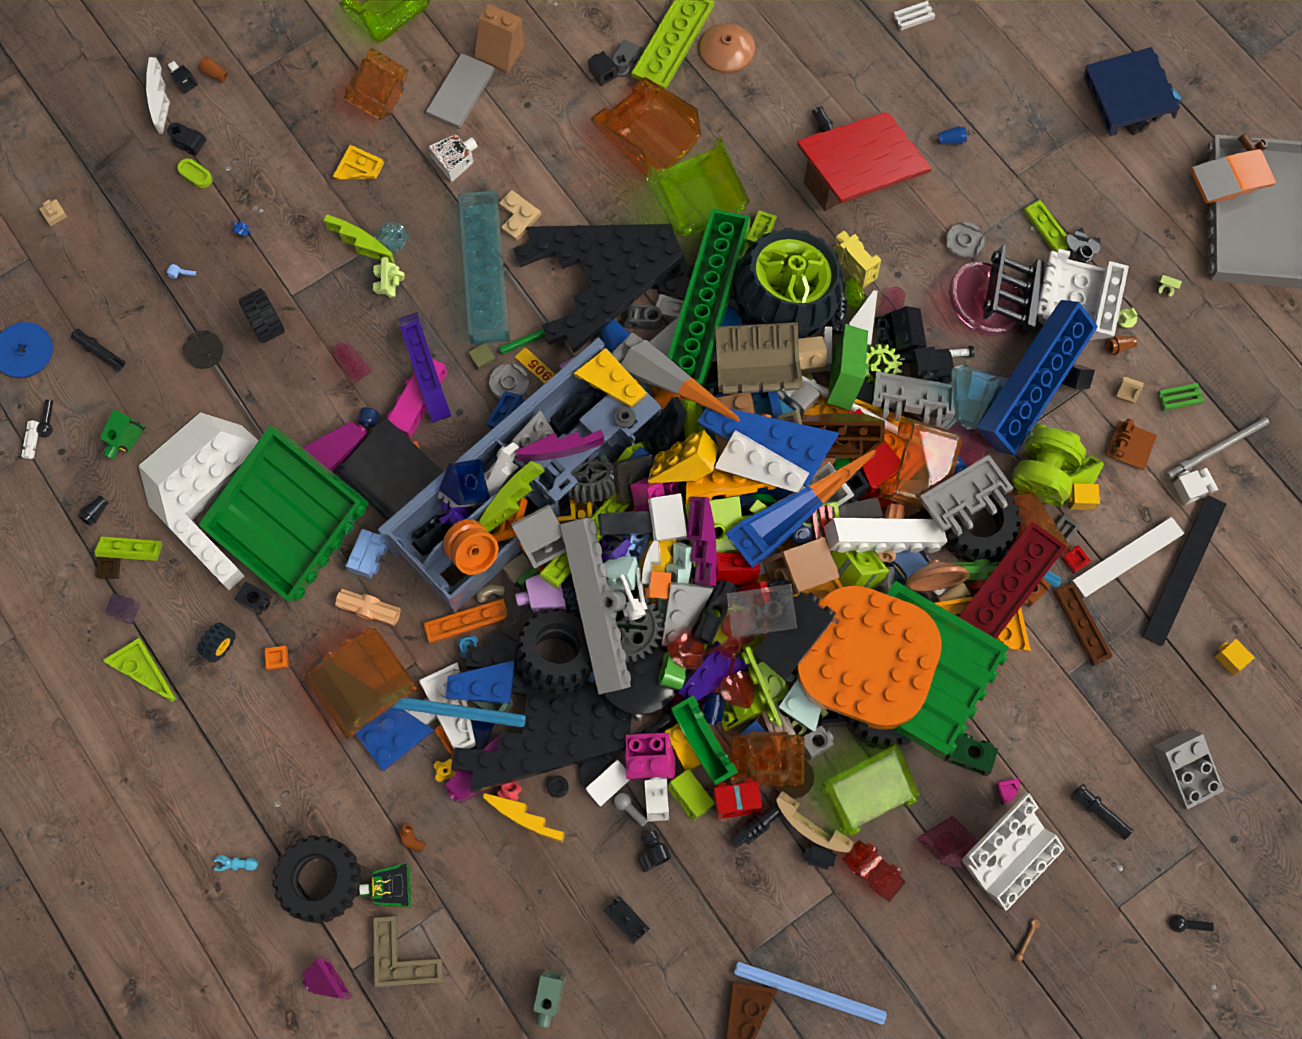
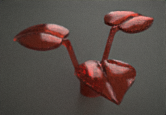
[667,608,757,709]

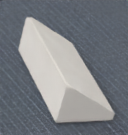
[586,760,630,807]

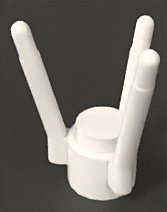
[611,568,648,621]

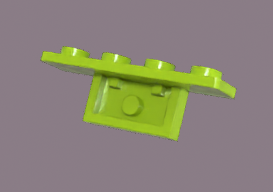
[741,645,789,727]

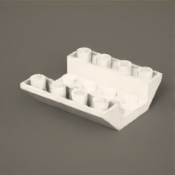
[962,792,1065,911]

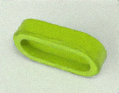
[177,159,212,189]

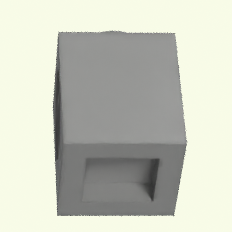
[799,726,834,760]

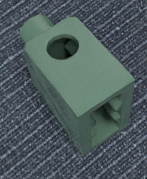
[533,970,567,1027]

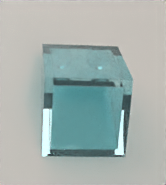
[952,364,1001,429]

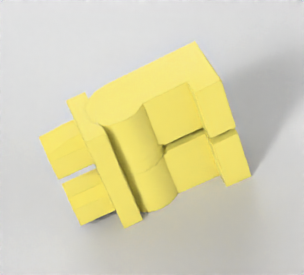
[833,231,881,289]

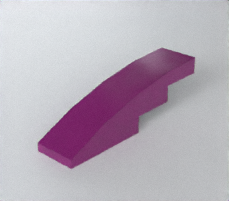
[516,429,604,461]
[687,496,717,585]

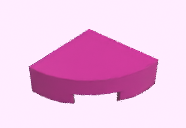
[996,778,1019,805]

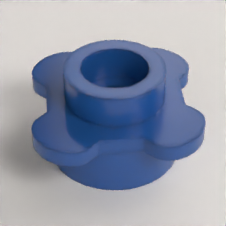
[231,221,252,237]

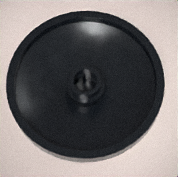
[603,633,677,715]

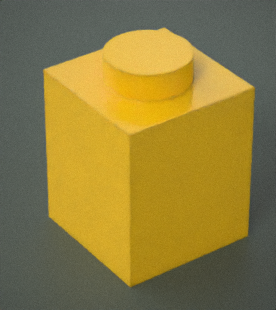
[1067,483,1100,510]
[1215,639,1255,675]

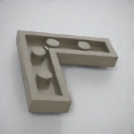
[373,916,443,987]

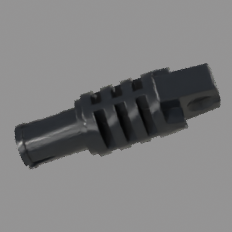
[829,281,848,334]
[731,802,783,849]

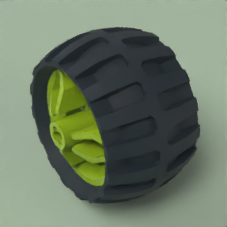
[734,228,843,339]

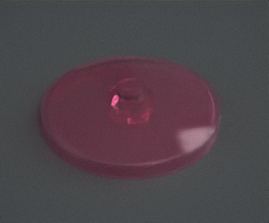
[949,262,1022,336]

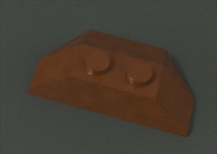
[802,413,885,458]

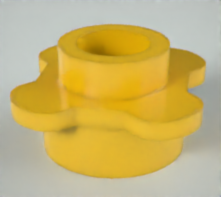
[434,759,456,782]

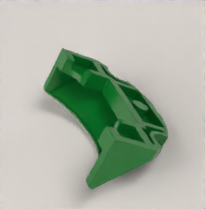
[671,695,738,785]

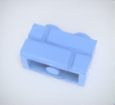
[345,529,388,579]

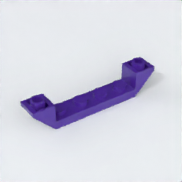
[399,312,452,423]

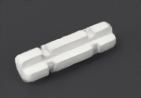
[21,420,39,460]

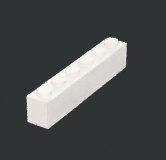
[824,518,947,553]

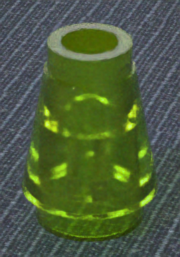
[846,278,867,308]

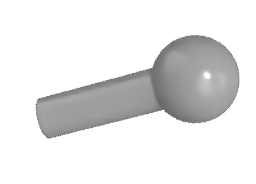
[614,793,648,826]

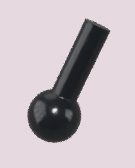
[36,399,53,438]
[1169,914,1214,933]

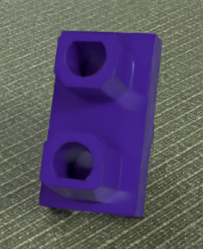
[439,499,473,526]

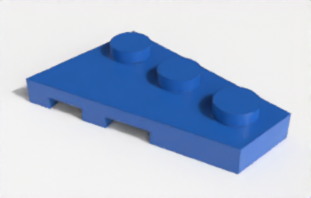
[445,660,515,704]

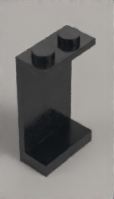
[753,591,840,682]

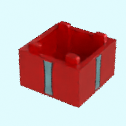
[713,778,762,820]

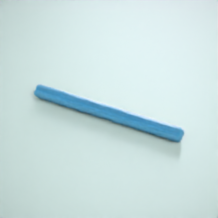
[379,694,526,727]

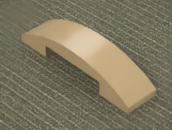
[776,791,854,852]

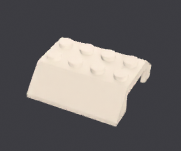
[1037,249,1129,341]

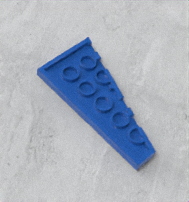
[698,407,839,487]
[309,658,435,771]

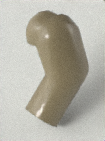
[476,583,506,603]

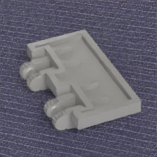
[872,372,956,428]
[919,455,1013,536]

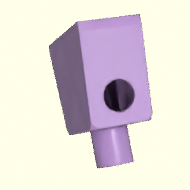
[515,574,567,614]

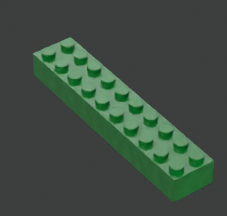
[668,209,750,388]

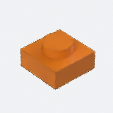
[265,646,289,671]

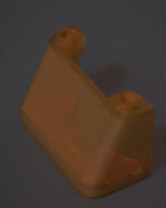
[879,417,962,511]

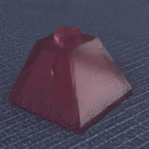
[936,421,993,468]
[917,816,977,868]

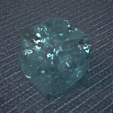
[375,222,410,254]

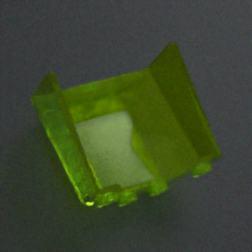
[646,138,750,236]

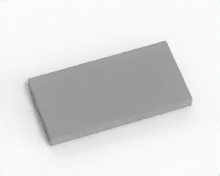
[426,53,495,129]

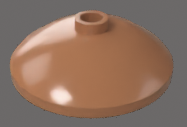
[699,23,755,73]
[905,560,969,592]

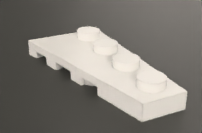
[714,430,809,493]
[419,662,476,749]

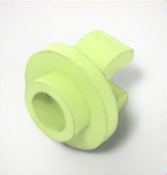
[1117,308,1138,328]

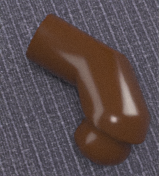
[1238,133,1268,152]

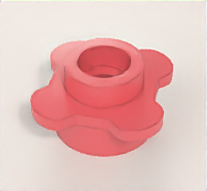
[497,781,522,801]

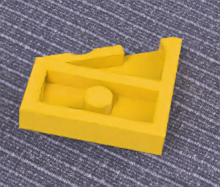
[333,145,385,180]

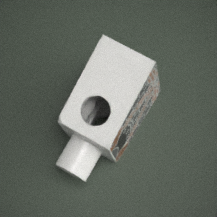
[429,135,478,182]

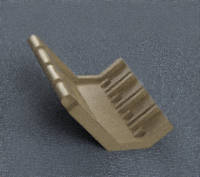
[715,322,803,394]

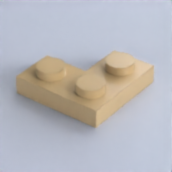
[499,190,541,242]

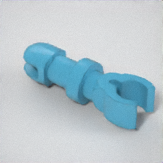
[214,855,258,871]

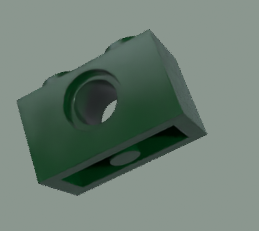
[946,733,998,776]

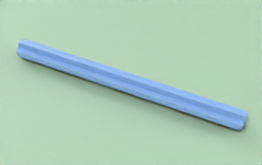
[734,962,887,1025]

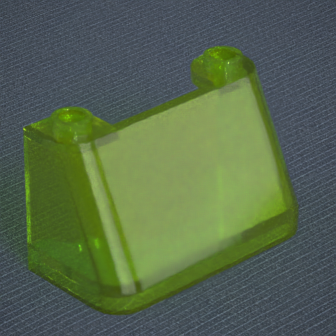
[339,0,430,43]
[818,744,920,836]

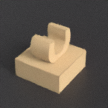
[39,199,68,226]
[1116,377,1144,403]

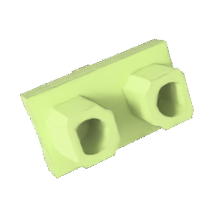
[373,257,405,298]

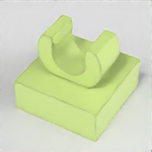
[1158,274,1182,297]

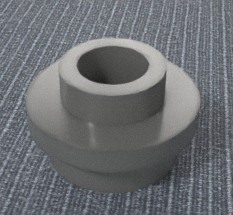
[615,407,636,428]

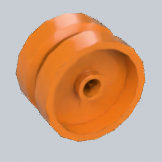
[443,520,499,575]

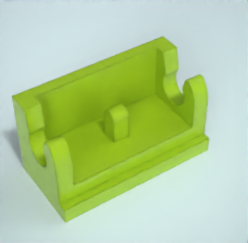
[667,769,715,822]

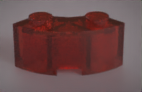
[842,840,906,902]

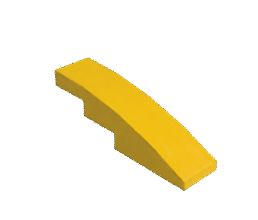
[483,793,565,843]

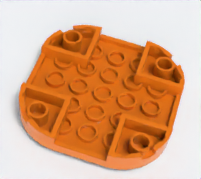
[796,586,941,729]

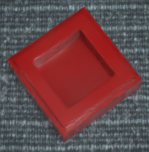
[1061,545,1091,574]

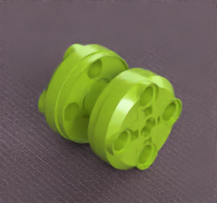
[1011,424,1086,507]

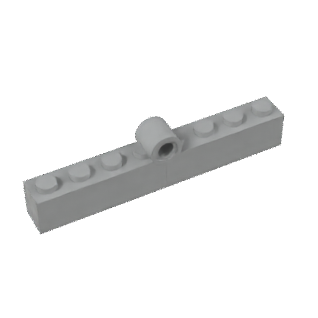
[561,518,631,694]

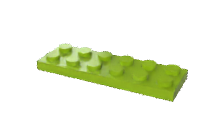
[632,0,715,91]

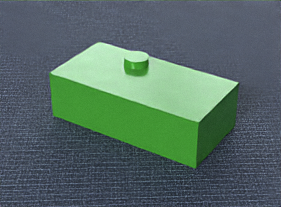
[827,324,869,410]

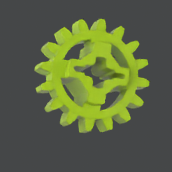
[865,344,902,385]

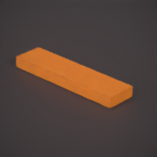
[423,598,510,644]

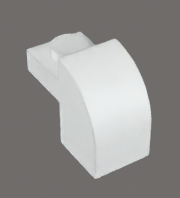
[644,777,669,822]

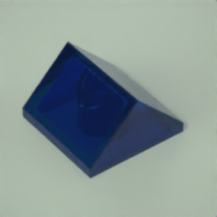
[439,459,490,506]

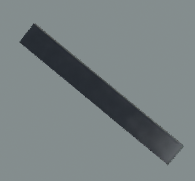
[1142,495,1227,646]

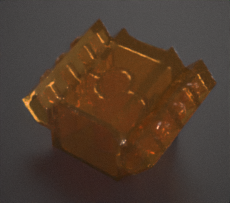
[344,48,408,120]
[731,732,804,787]

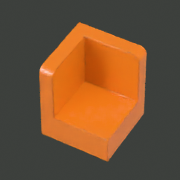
[643,571,671,599]

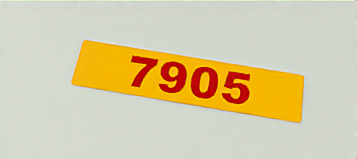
[515,347,556,384]

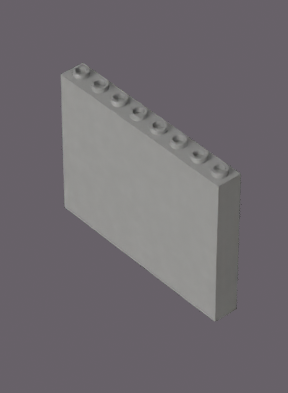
[1207,134,1302,288]

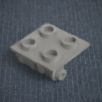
[512,410,554,464]

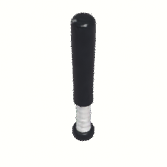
[896,346,975,364]

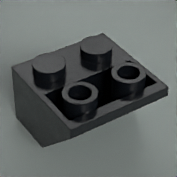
[875,306,927,356]

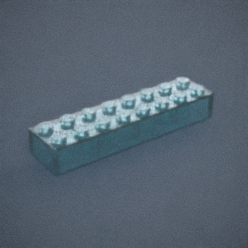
[458,190,510,345]

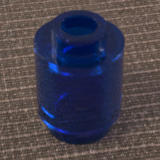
[702,692,726,725]

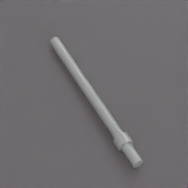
[1166,417,1269,480]

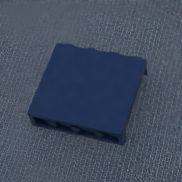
[1084,47,1180,137]

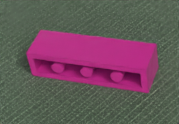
[386,359,448,439]

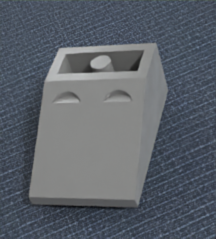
[1153,728,1224,810]

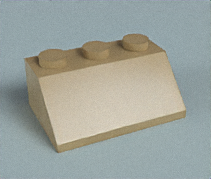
[798,336,827,374]

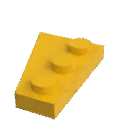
[574,348,647,408]

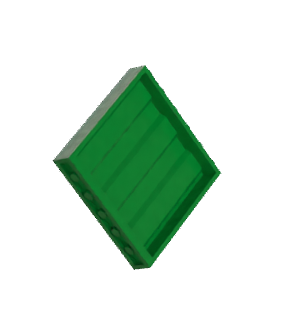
[199,426,369,602]
[887,581,1009,759]

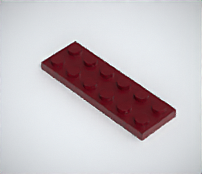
[959,521,1067,639]

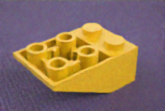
[648,430,719,483]

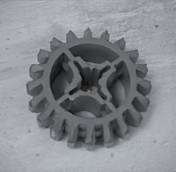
[563,459,619,504]

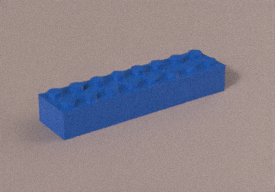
[977,300,1098,456]

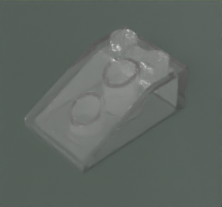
[727,584,797,638]

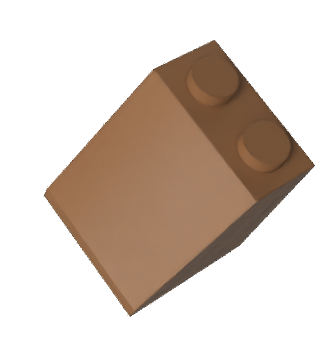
[475,4,525,73]
[762,537,839,595]

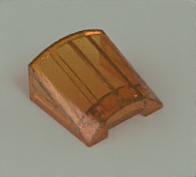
[591,77,702,178]

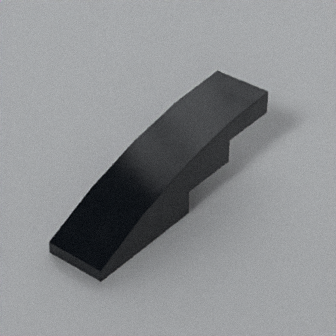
[598,511,653,536]

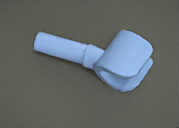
[167,264,196,279]

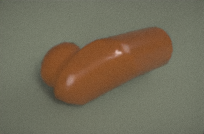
[399,823,426,853]

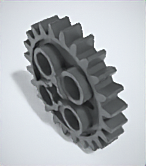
[612,592,664,662]

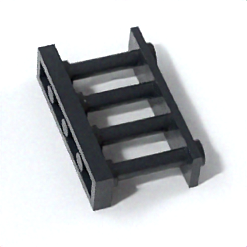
[982,245,1045,336]

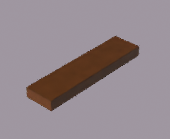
[1053,582,1113,666]

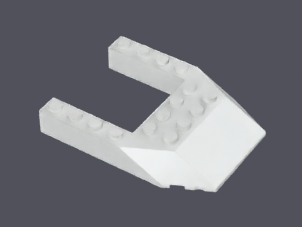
[139,412,258,590]

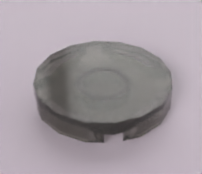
[183,330,224,369]

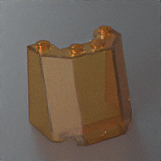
[304,628,421,741]

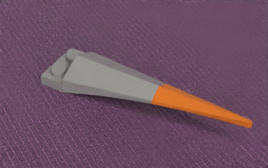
[611,333,740,422]

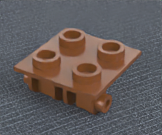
[1105,419,1157,470]

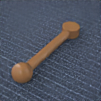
[1015,919,1040,962]

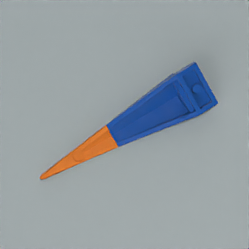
[726,450,875,568]

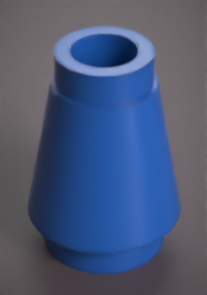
[938,126,967,145]

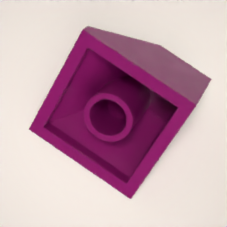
[301,957,352,1000]

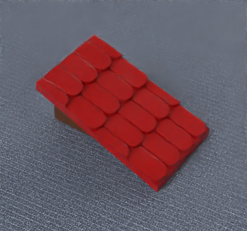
[797,112,931,211]

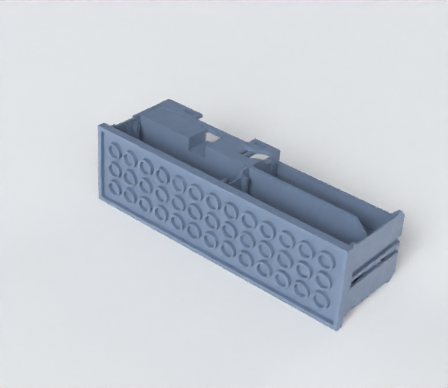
[378,337,661,613]

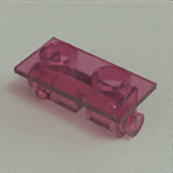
[332,342,372,383]

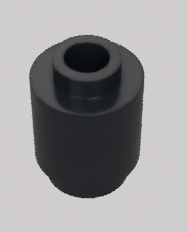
[803,843,837,870]

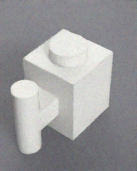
[1173,468,1218,505]

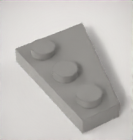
[661,582,713,647]

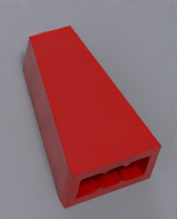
[846,408,905,494]

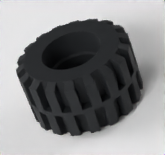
[239,288,285,344]

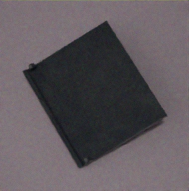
[336,417,444,521]

